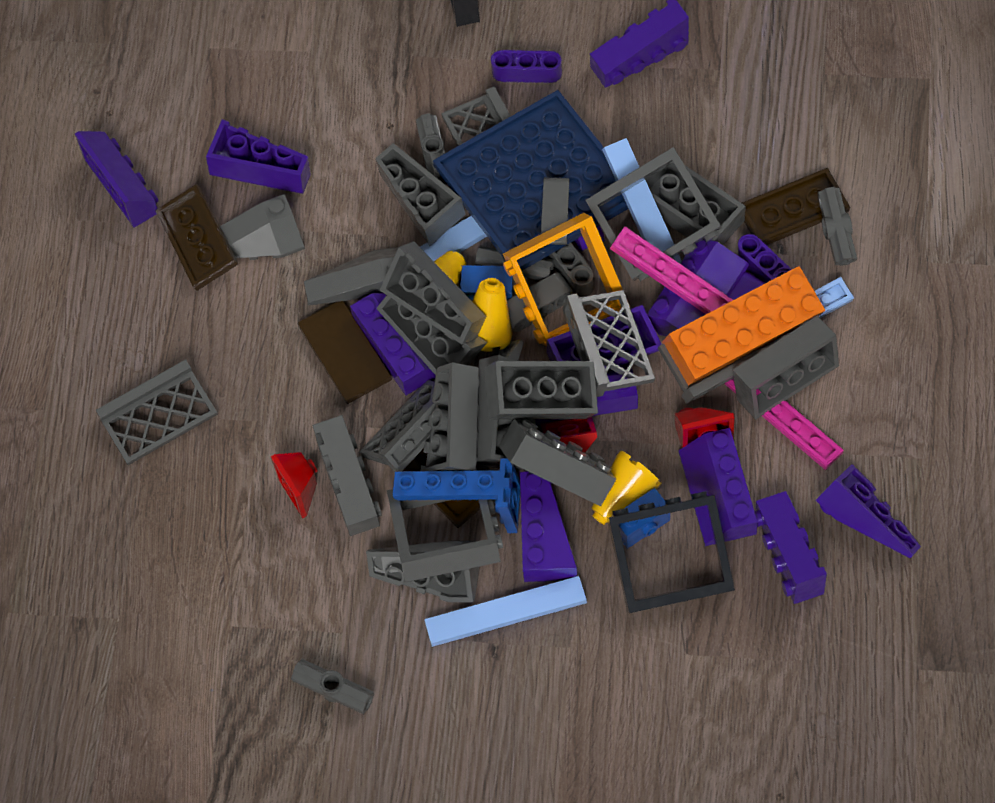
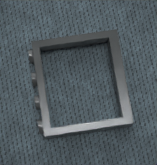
[585,147,722,282]
[387,489,503,582]

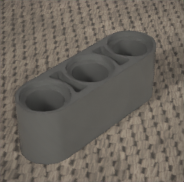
[541,178,569,245]
[546,243,594,297]
[507,273,575,332]

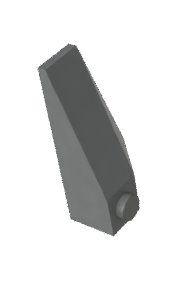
[304,247,399,305]
[366,541,480,602]

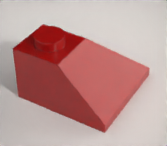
[675,407,735,448]
[540,416,597,453]
[271,452,318,519]

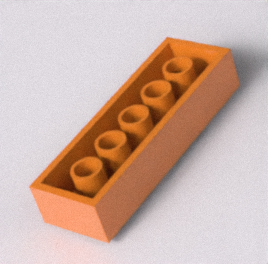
[662,266,825,386]

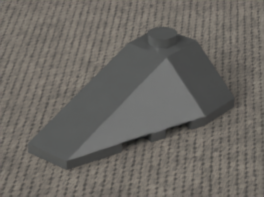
[220,194,305,260]

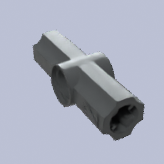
[416,113,447,185]
[817,187,857,266]
[475,246,554,281]
[291,659,374,715]

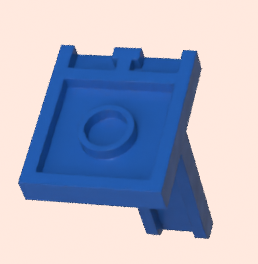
[393,458,521,533]

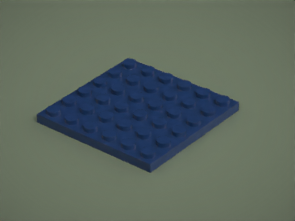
[433,90,629,271]

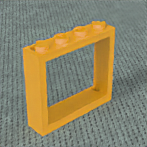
[503,213,630,347]

